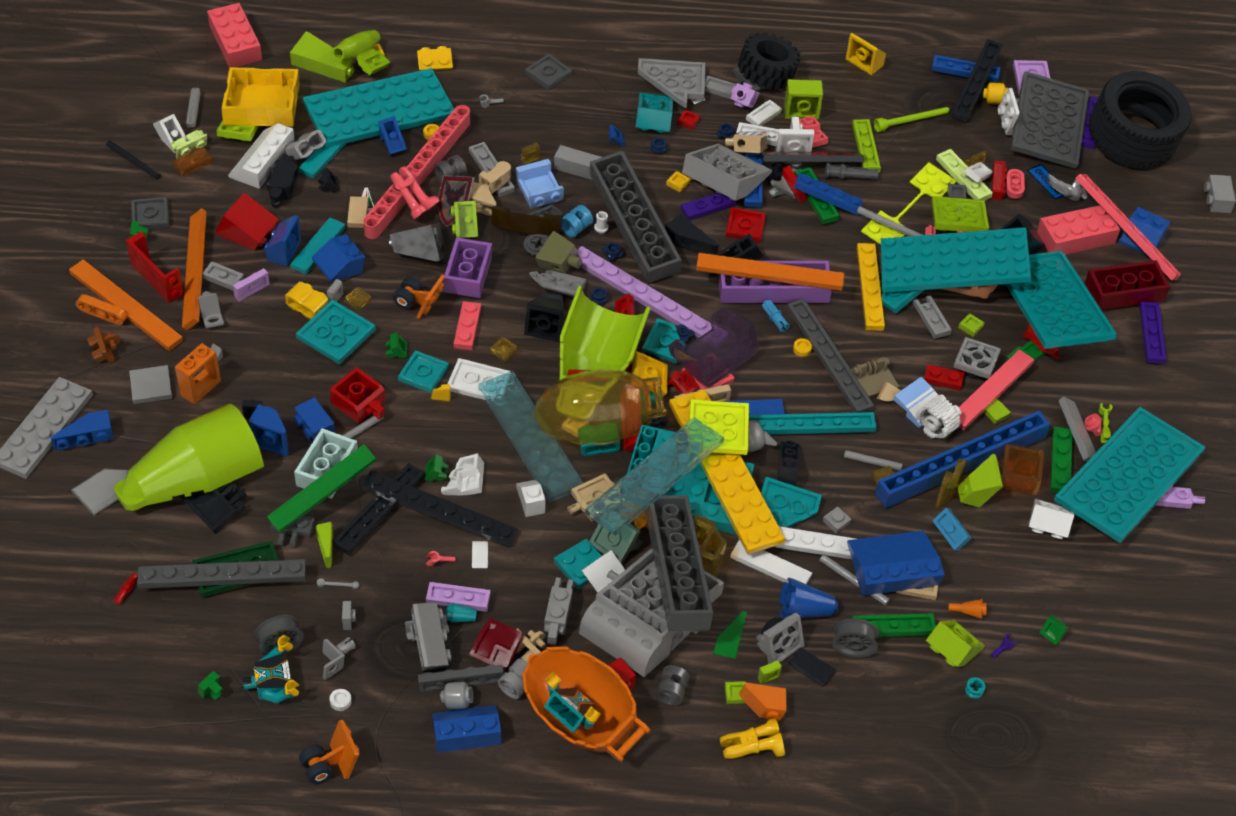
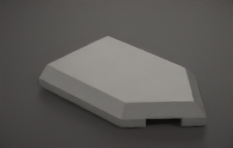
[529,270,587,297]
[71,468,128,516]

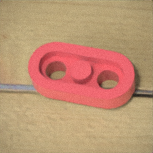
[1006,169,1025,199]

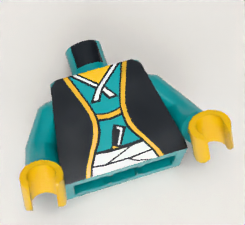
[242,635,299,704]
[544,672,601,733]

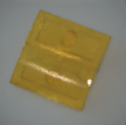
[935,459,966,509]

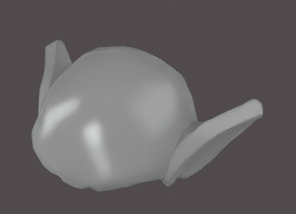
[748,420,777,452]

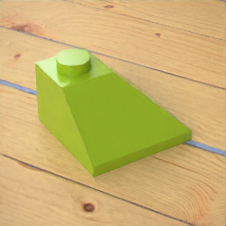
[957,454,1003,507]

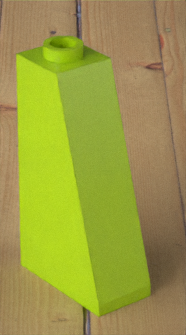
[290,32,354,83]

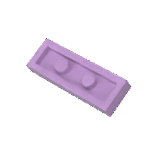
[426,582,490,612]

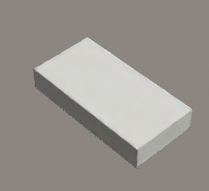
[746,100,782,126]
[964,162,993,183]

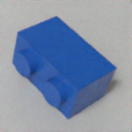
[293,397,335,442]

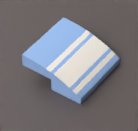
[894,377,938,428]

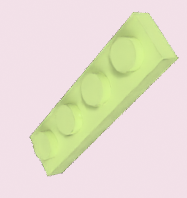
[936,149,993,200]

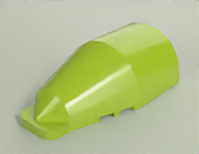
[556,286,650,422]
[114,404,264,511]

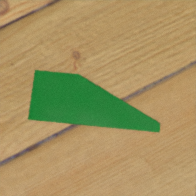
[713,611,747,659]

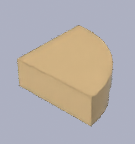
[877,382,901,401]

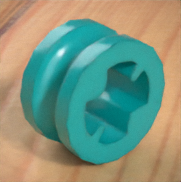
[965,677,986,699]

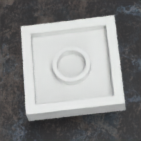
[776,117,814,152]

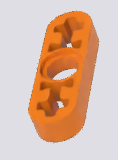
[76,294,128,325]

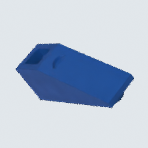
[51,410,114,451]

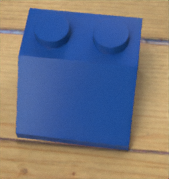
[1119,207,1170,256]
[264,215,301,266]
[312,234,365,282]
[248,404,289,457]

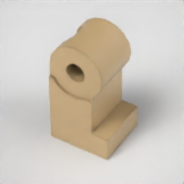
[479,161,511,194]

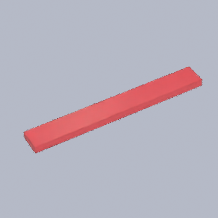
[1075,174,1181,280]

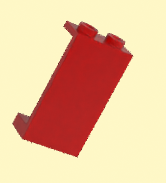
[126,232,184,303]

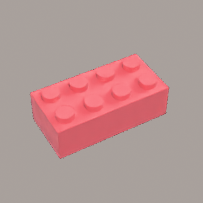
[207,3,262,68]
[1037,205,1120,255]

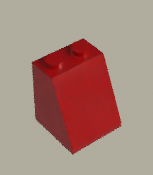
[215,193,279,251]

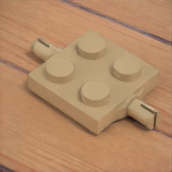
[567,473,626,522]

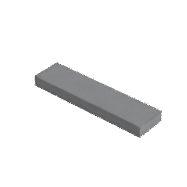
[469,142,515,197]
[1059,397,1096,462]

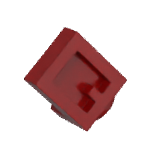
[667,369,699,394]

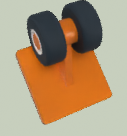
[393,275,445,319]
[299,720,359,784]

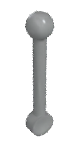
[317,578,360,589]

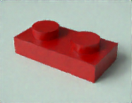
[924,364,964,391]

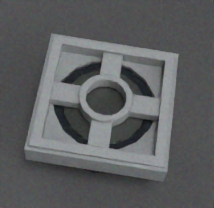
[953,337,1001,379]
[756,612,805,664]

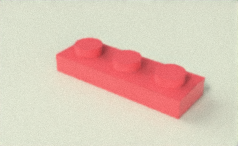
[454,301,481,350]

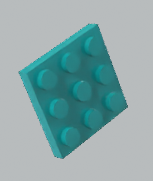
[296,299,376,365]

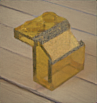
[693,515,727,577]

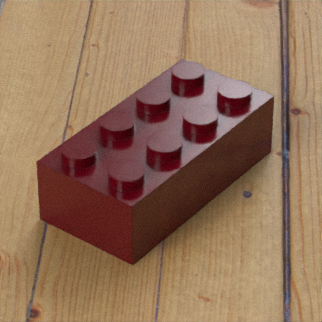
[1084,260,1170,310]

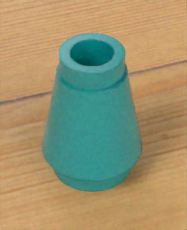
[446,602,477,623]

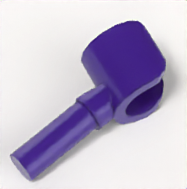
[991,634,1016,658]

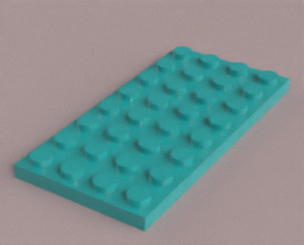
[303,68,454,148]
[881,228,1031,293]
[1006,251,1117,349]
[1054,407,1205,544]

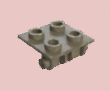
[851,357,899,397]

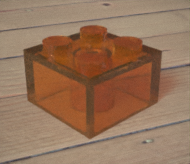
[1000,444,1044,495]

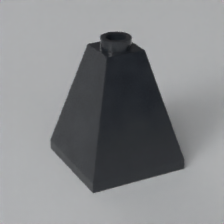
[524,291,564,343]

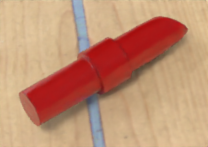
[113,573,138,605]

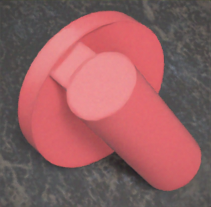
[1084,414,1102,436]

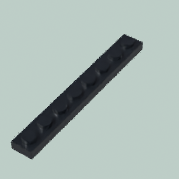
[362,470,518,548]

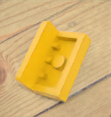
[417,46,453,71]

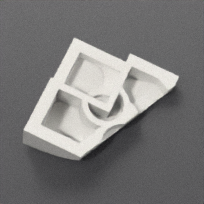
[441,453,484,496]

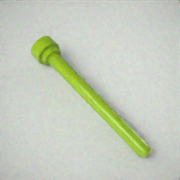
[874,107,950,132]

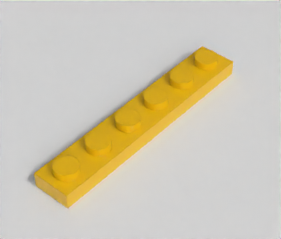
[857,243,885,331]

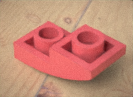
[799,116,828,148]

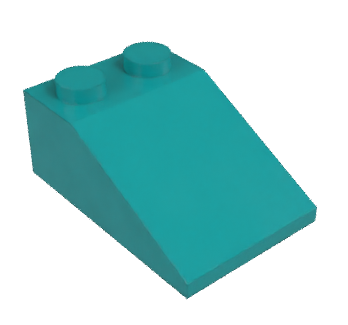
[636,92,673,133]

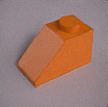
[739,682,786,721]

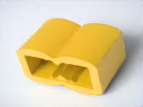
[285,281,329,320]

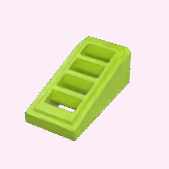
[316,522,333,569]

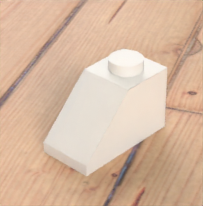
[153,114,188,153]
[516,480,545,517]

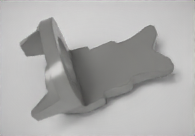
[1048,174,1088,202]

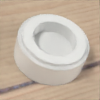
[330,689,352,711]

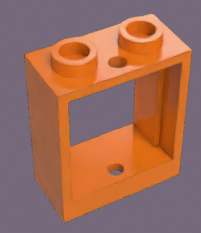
[175,343,221,405]

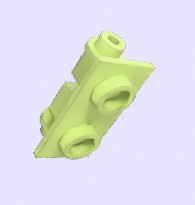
[170,130,207,159]

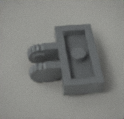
[270,516,315,547]

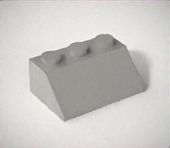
[411,603,451,672]

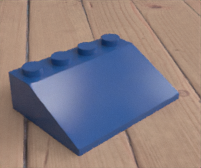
[847,531,944,596]

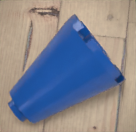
[779,578,838,618]

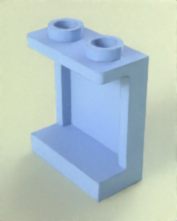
[516,159,564,209]

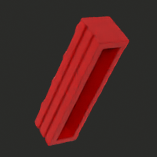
[991,161,1007,200]

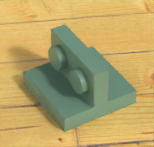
[589,509,643,564]

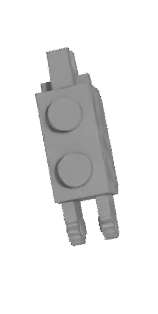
[544,577,573,645]

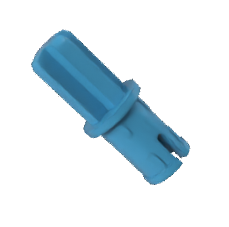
[762,300,790,332]

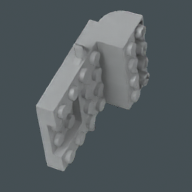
[579,548,724,677]

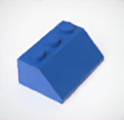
[432,705,501,753]

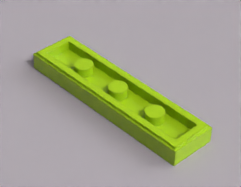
[852,119,881,172]

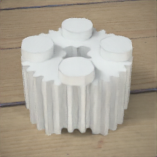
[916,394,961,439]

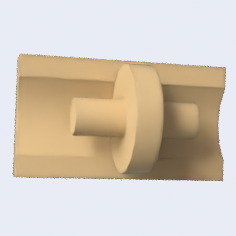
[516,628,546,662]

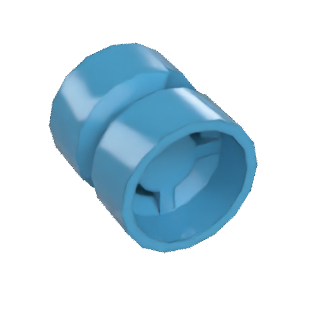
[562,205,593,238]

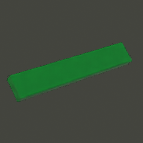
[267,444,377,533]

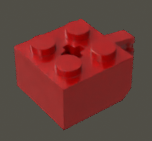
[329,367,385,424]

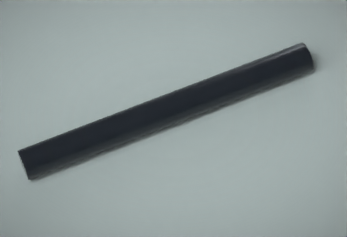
[106,140,161,180]

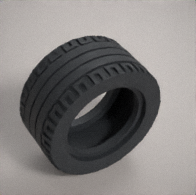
[1088,71,1192,169]

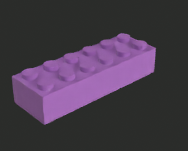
[718,261,832,303]

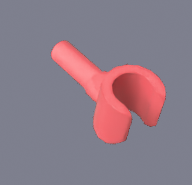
[425,551,455,567]

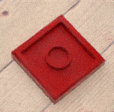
[725,207,766,243]

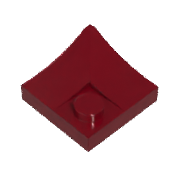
[469,618,525,672]

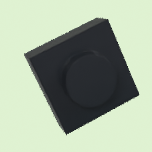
[242,400,263,418]

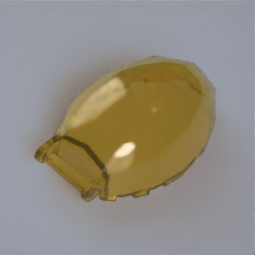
[533,369,667,445]

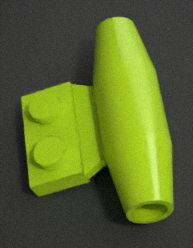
[332,30,390,76]

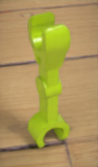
[1098,403,1112,443]

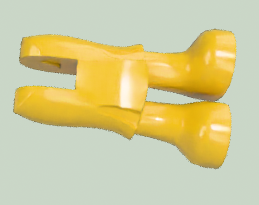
[719,718,785,759]

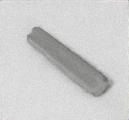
[186,87,201,128]

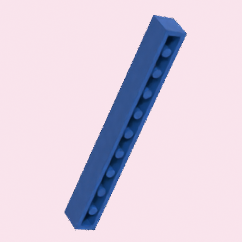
[875,411,1050,508]

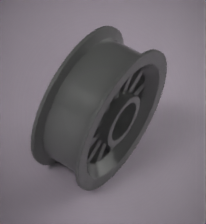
[254,615,304,655]
[832,618,879,658]

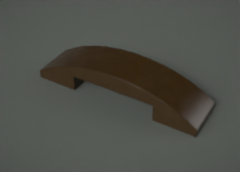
[491,206,562,235]

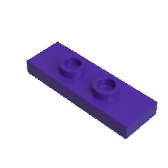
[681,193,736,220]

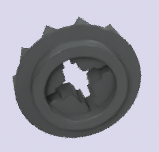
[524,234,549,257]

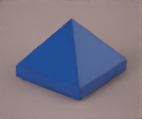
[608,124,625,146]

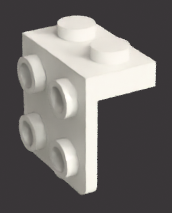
[998,88,1019,135]

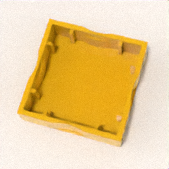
[222,67,300,127]

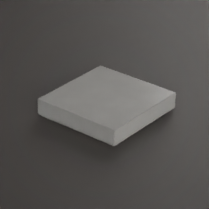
[129,365,172,404]

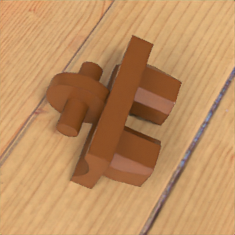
[87,326,121,363]

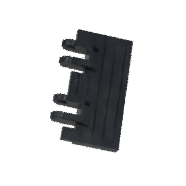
[178,483,247,534]

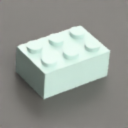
[294,428,358,499]

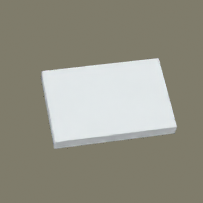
[448,358,512,404]

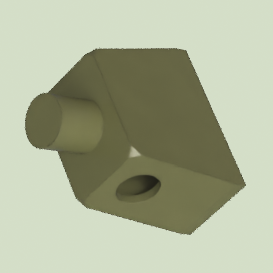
[535,231,582,273]

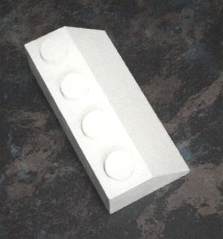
[228,123,295,189]

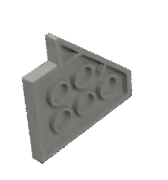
[638,58,705,108]

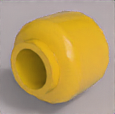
[983,83,1008,105]

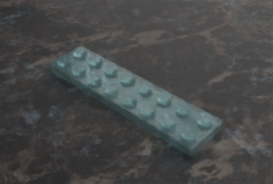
[478,371,583,502]
[585,417,724,536]

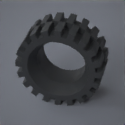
[738,32,801,90]

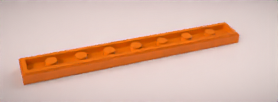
[182,208,206,330]
[696,253,844,291]
[69,259,183,351]

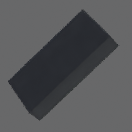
[788,647,835,687]

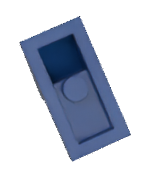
[378,116,407,155]

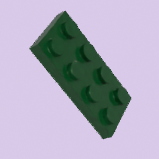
[192,540,278,598]

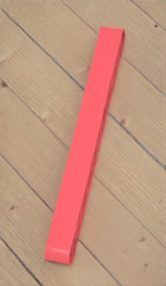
[363,105,470,239]

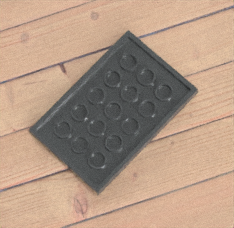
[1010,71,1089,169]

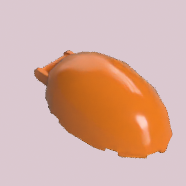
[522,647,651,762]

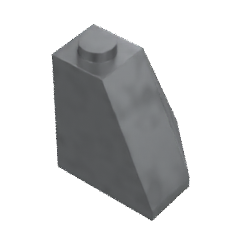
[389,223,444,261]

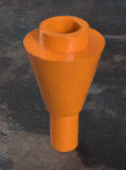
[949,599,987,619]

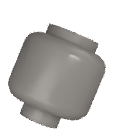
[440,682,473,710]

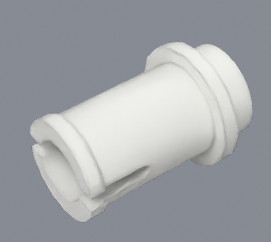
[594,211,609,234]

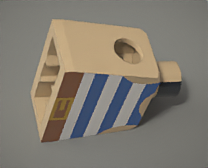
[725,131,767,153]

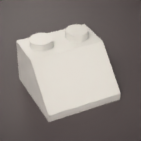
[1029,499,1074,539]

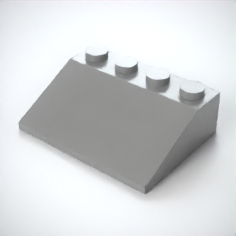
[682,143,772,201]

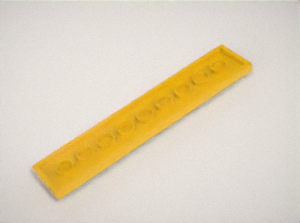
[669,389,785,555]

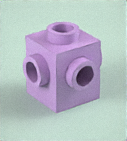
[730,82,759,108]

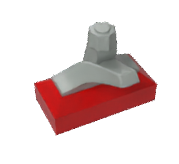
[769,166,807,203]

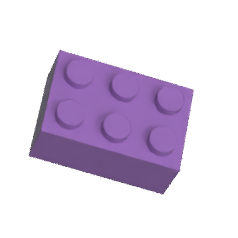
[444,237,492,298]

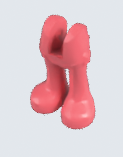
[390,166,440,220]

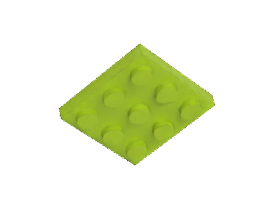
[931,196,989,232]

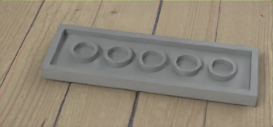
[0,377,93,479]

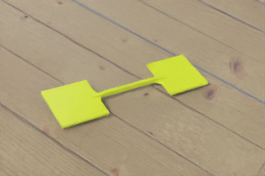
[861,162,957,245]

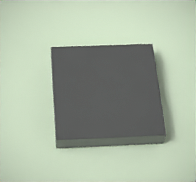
[525,54,572,90]
[131,197,169,229]

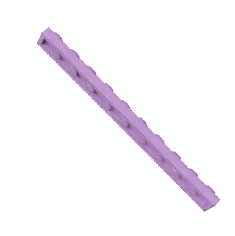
[577,246,728,349]

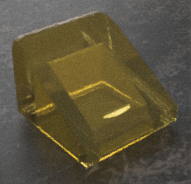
[963,151,987,167]

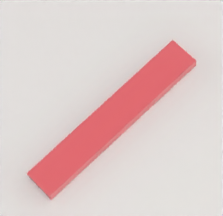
[959,349,1034,430]

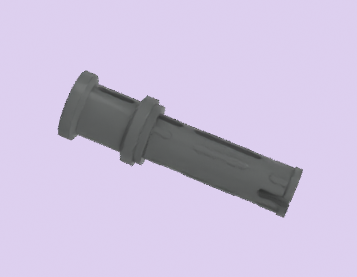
[825,163,879,180]

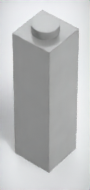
[554,145,602,180]

